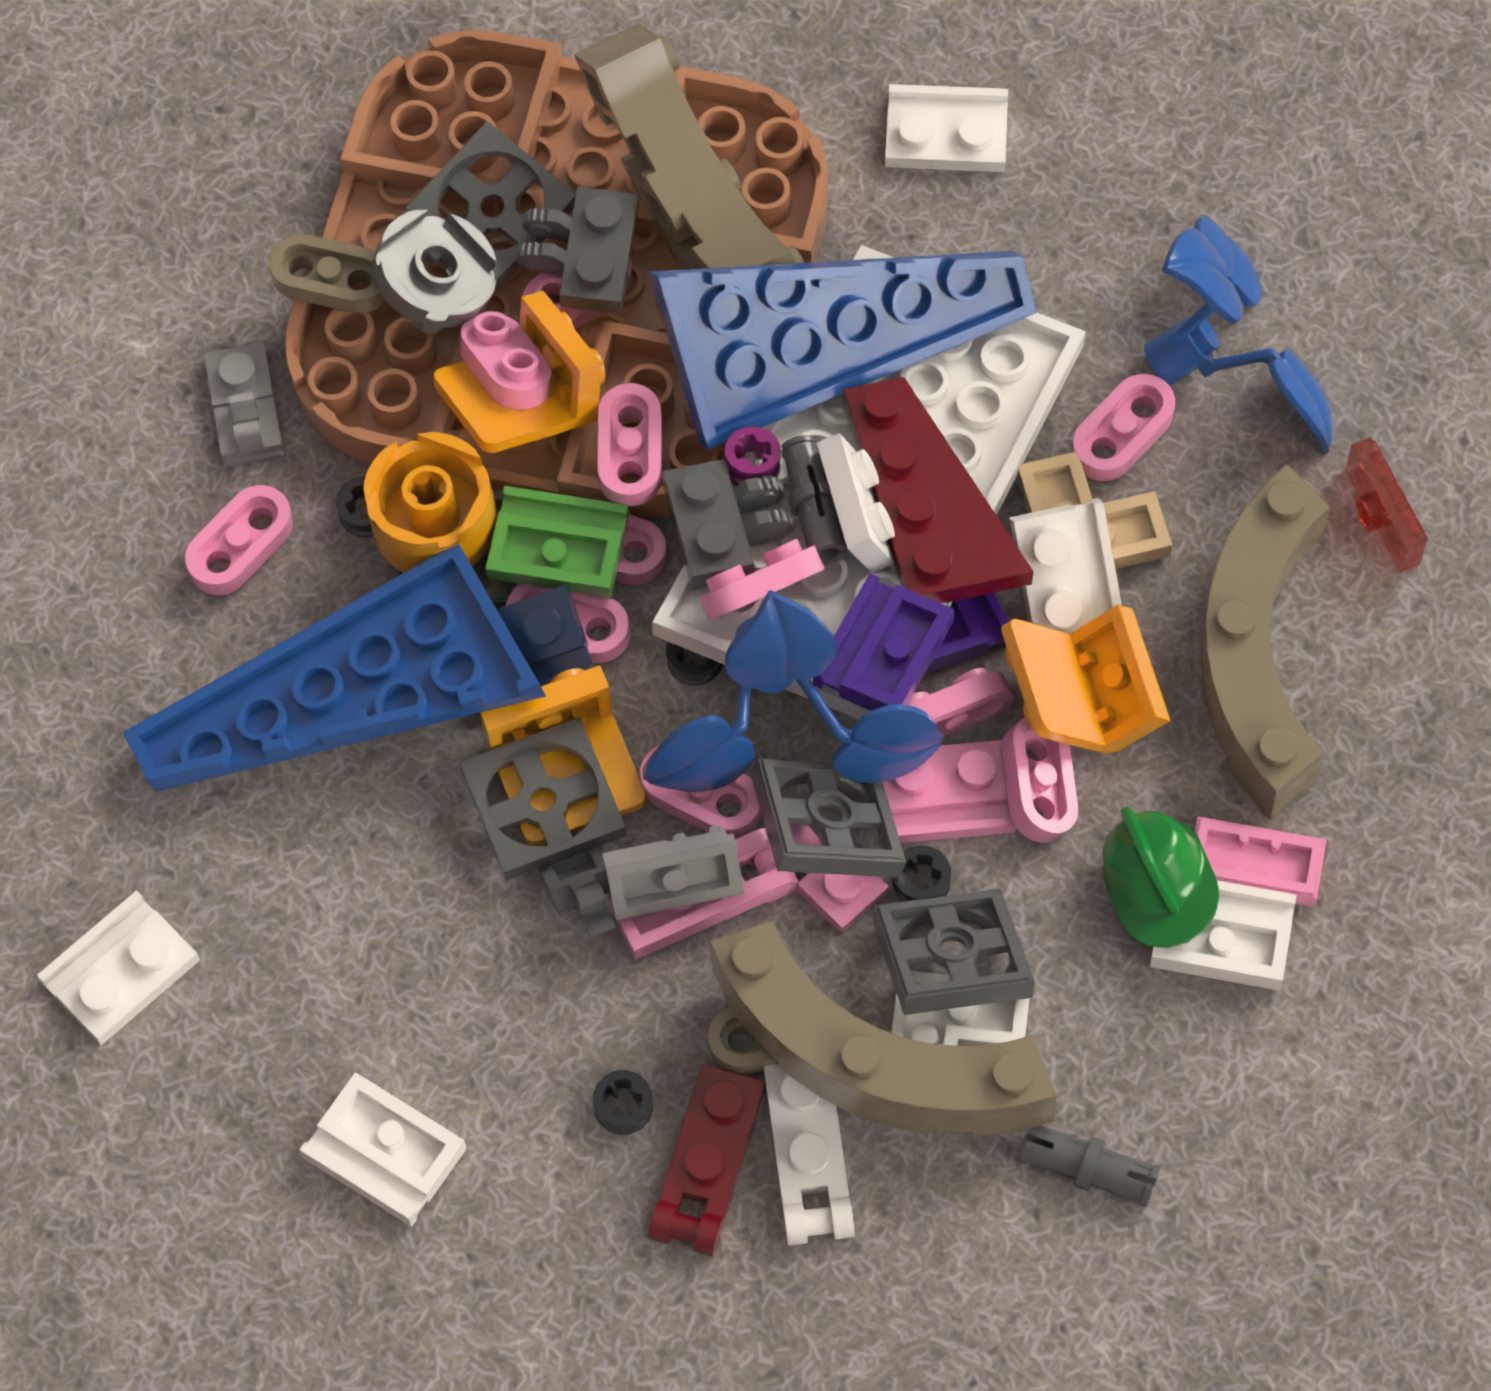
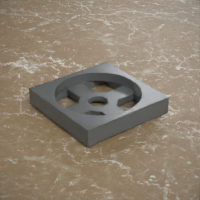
[405,121,576,290]
[459,717,627,881]
[751,759,906,878]
[873,889,1035,1015]

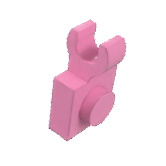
[790,824,889,934]

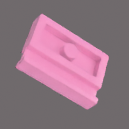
[883,740,1016,843]

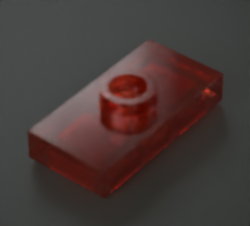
[1345,437,1428,573]

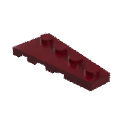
[843,377,1034,603]

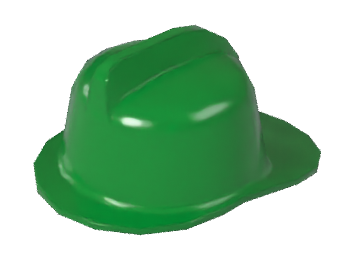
[1102,806,1220,948]

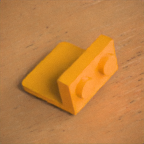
[434,291,605,453]
[1002,605,1171,754]
[480,665,646,846]

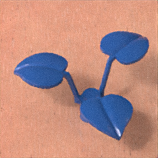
[1144,215,1332,455]
[642,590,944,792]

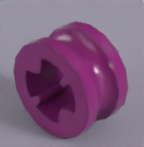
[724,426,781,486]

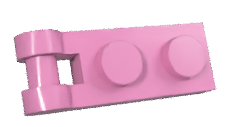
[607,828,799,961]

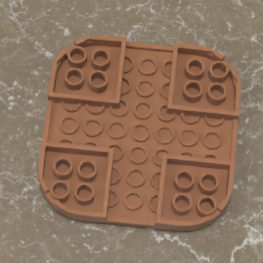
[285,30,828,518]

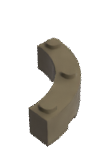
[574,23,804,270]
[1201,464,1331,819]
[710,920,1057,1136]

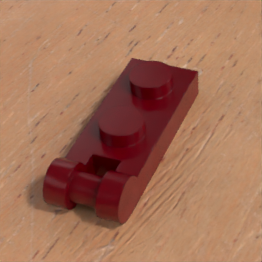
[648,1064,766,1257]

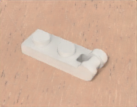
[764,1064,855,1246]

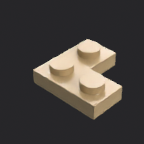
[1017,452,1173,569]

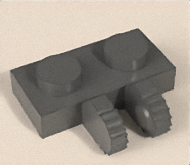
[516,187,639,314]
[663,459,795,590]

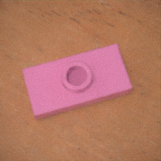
[1195,816,1326,907]

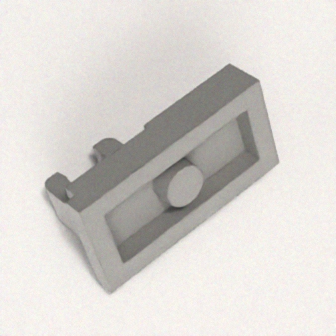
[204,342,285,468]
[602,826,744,921]

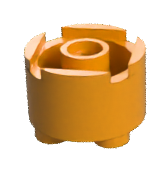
[364,432,497,573]

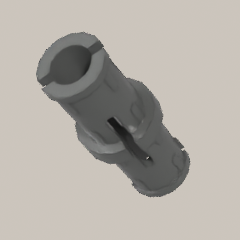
[781,435,848,565]
[1019,1125,1161,1207]

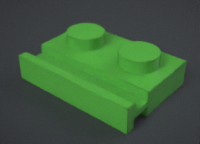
[486,486,630,598]

